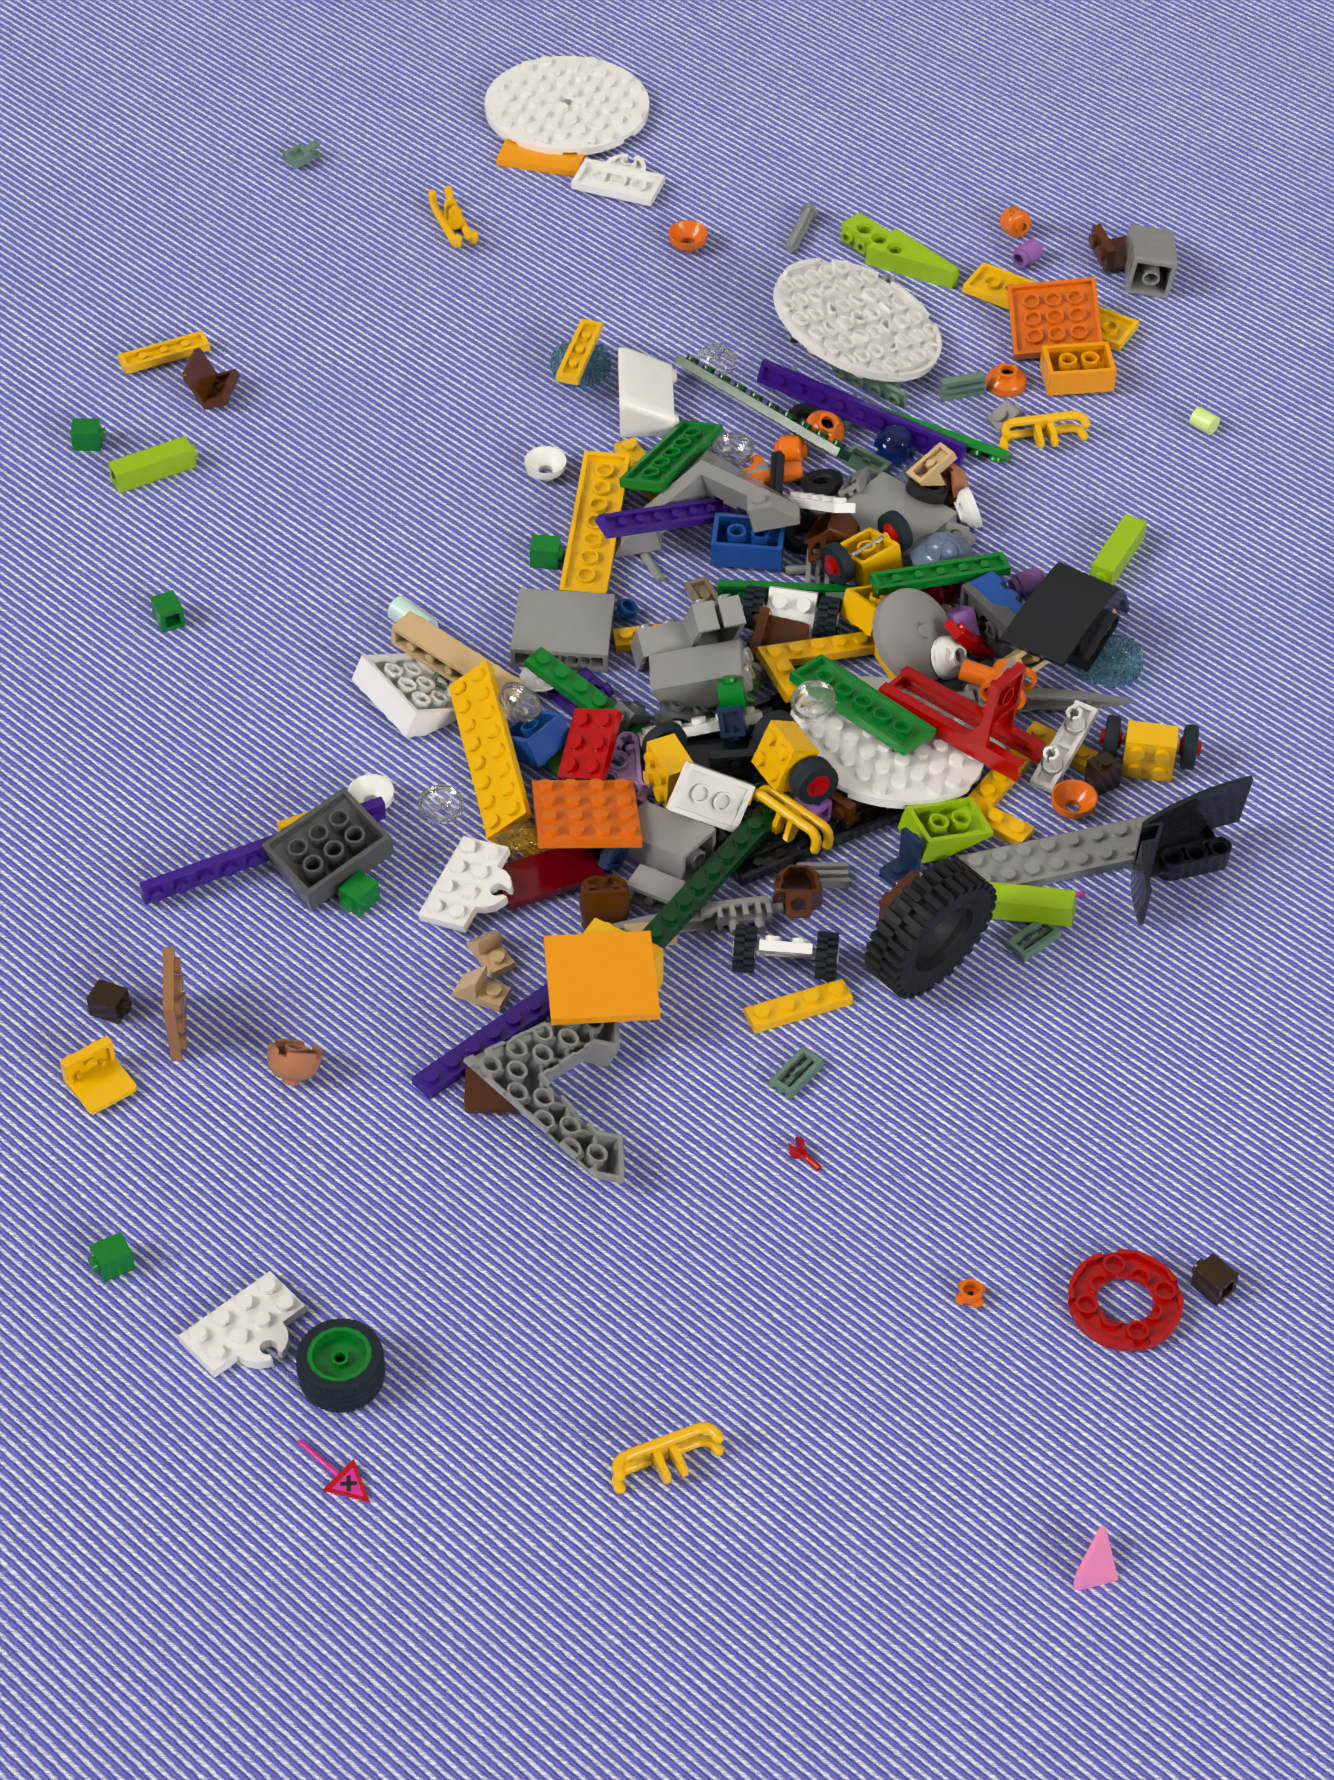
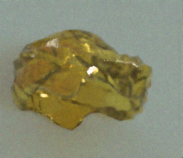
[494,822,545,857]

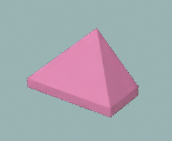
[1073,1526,1118,1591]

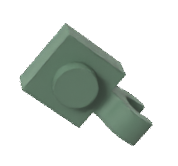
[283,141,322,169]

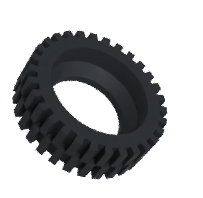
[864,857,997,999]

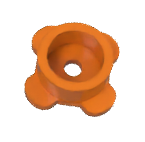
[955,1279,986,1308]

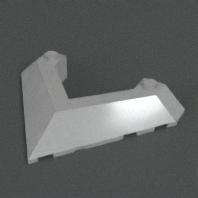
[614,449,800,558]
[463,1021,624,1184]

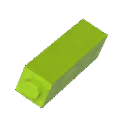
[108,436,198,493]
[1090,514,1147,585]
[989,882,1076,927]

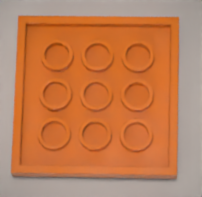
[1007,277,1103,360]
[531,779,642,849]

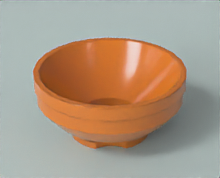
[668,220,708,253]
[985,363,1027,397]
[805,410,845,450]
[1051,779,1098,819]

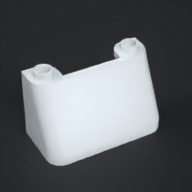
[618,347,679,437]

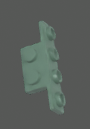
[832,365,908,409]

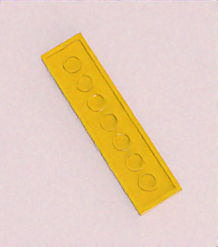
[962,262,1139,352]
[559,451,631,593]
[448,660,532,843]

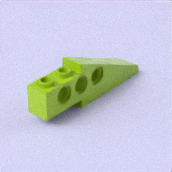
[841,212,959,289]

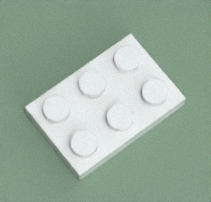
[666,760,755,833]

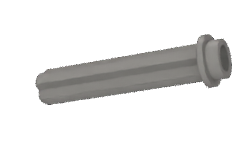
[785,203,817,254]

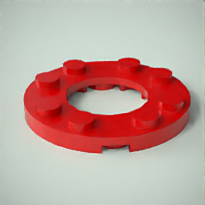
[1067,1249,1184,1351]

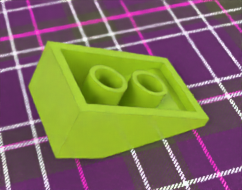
[898,797,994,863]

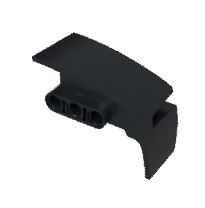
[1000,562,1129,672]
[1131,775,1253,925]

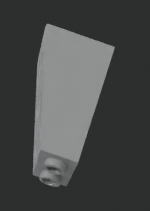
[1124,224,1178,299]
[649,639,755,721]
[626,801,716,883]

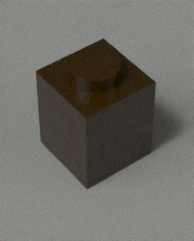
[1084,750,1122,796]
[86,979,132,1024]
[1190,1253,1239,1306]

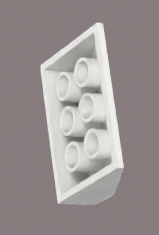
[352,653,457,738]

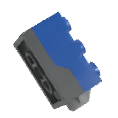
[960,571,1024,659]

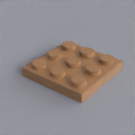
[163,947,187,1062]

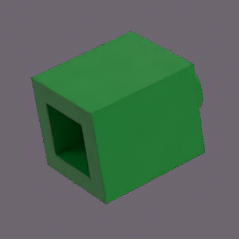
[70,418,106,451]
[529,534,565,570]
[150,590,185,633]
[717,675,747,712]
[338,870,380,917]
[88,1232,135,1282]

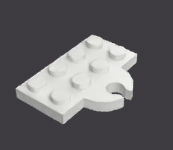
[571,154,665,206]
[418,836,514,933]
[178,1271,306,1378]

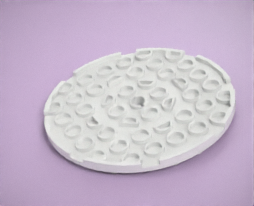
[484,56,649,155]
[773,258,942,382]
[790,676,984,809]

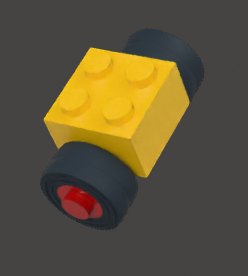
[751,710,839,805]

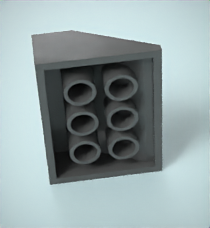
[261,787,394,911]

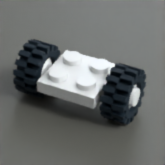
[743,585,841,639]
[732,924,839,980]

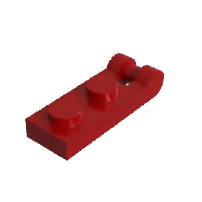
[943,618,995,660]

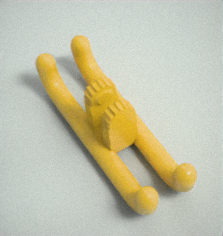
[428,186,479,248]
[999,411,1091,450]
[748,784,834,854]
[611,1422,725,1494]

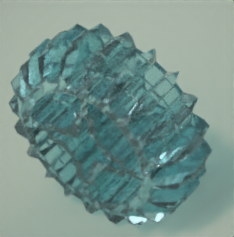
[550,339,611,389]
[1081,631,1144,689]

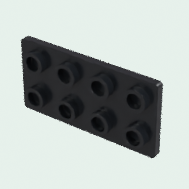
[685,736,762,778]

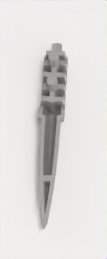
[956,684,1132,712]
[612,895,783,936]

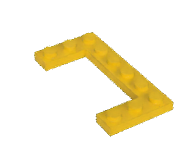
[755,631,897,703]
[968,721,1099,845]

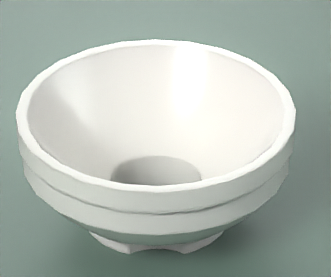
[524,446,567,482]
[953,486,983,529]
[931,635,967,680]
[348,774,394,809]

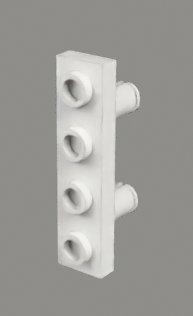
[1030,700,1099,794]

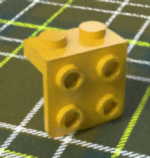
[60,1036,137,1114]

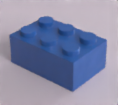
[710,512,785,571]

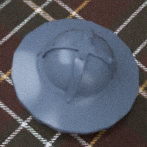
[910,530,974,566]

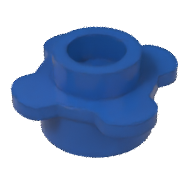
[614,599,638,623]

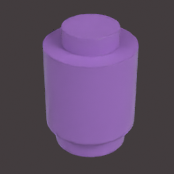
[1012,239,1043,268]
[1008,567,1045,597]

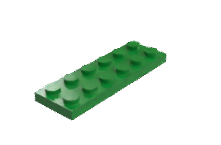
[619,420,724,494]
[789,654,936,756]

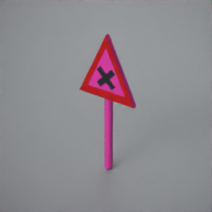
[298,1439,370,1503]

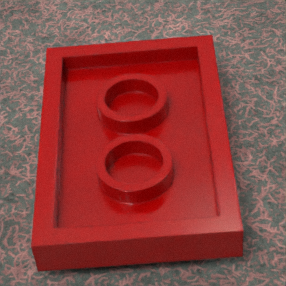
[557,708,623,781]

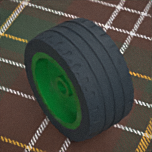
[296,1318,385,1413]

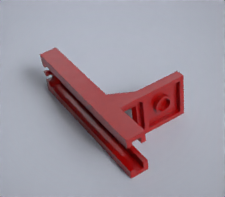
[878,662,1046,782]

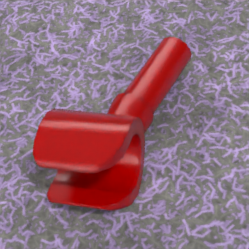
[788,1137,822,1171]

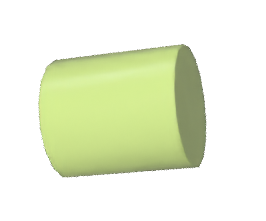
[1189,407,1220,435]

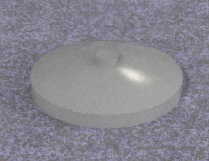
[872,588,952,680]

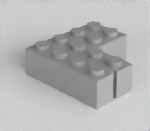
[630,594,746,672]

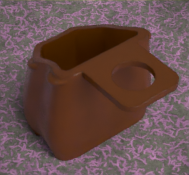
[804,512,860,563]
[772,865,823,918]
[579,874,630,929]

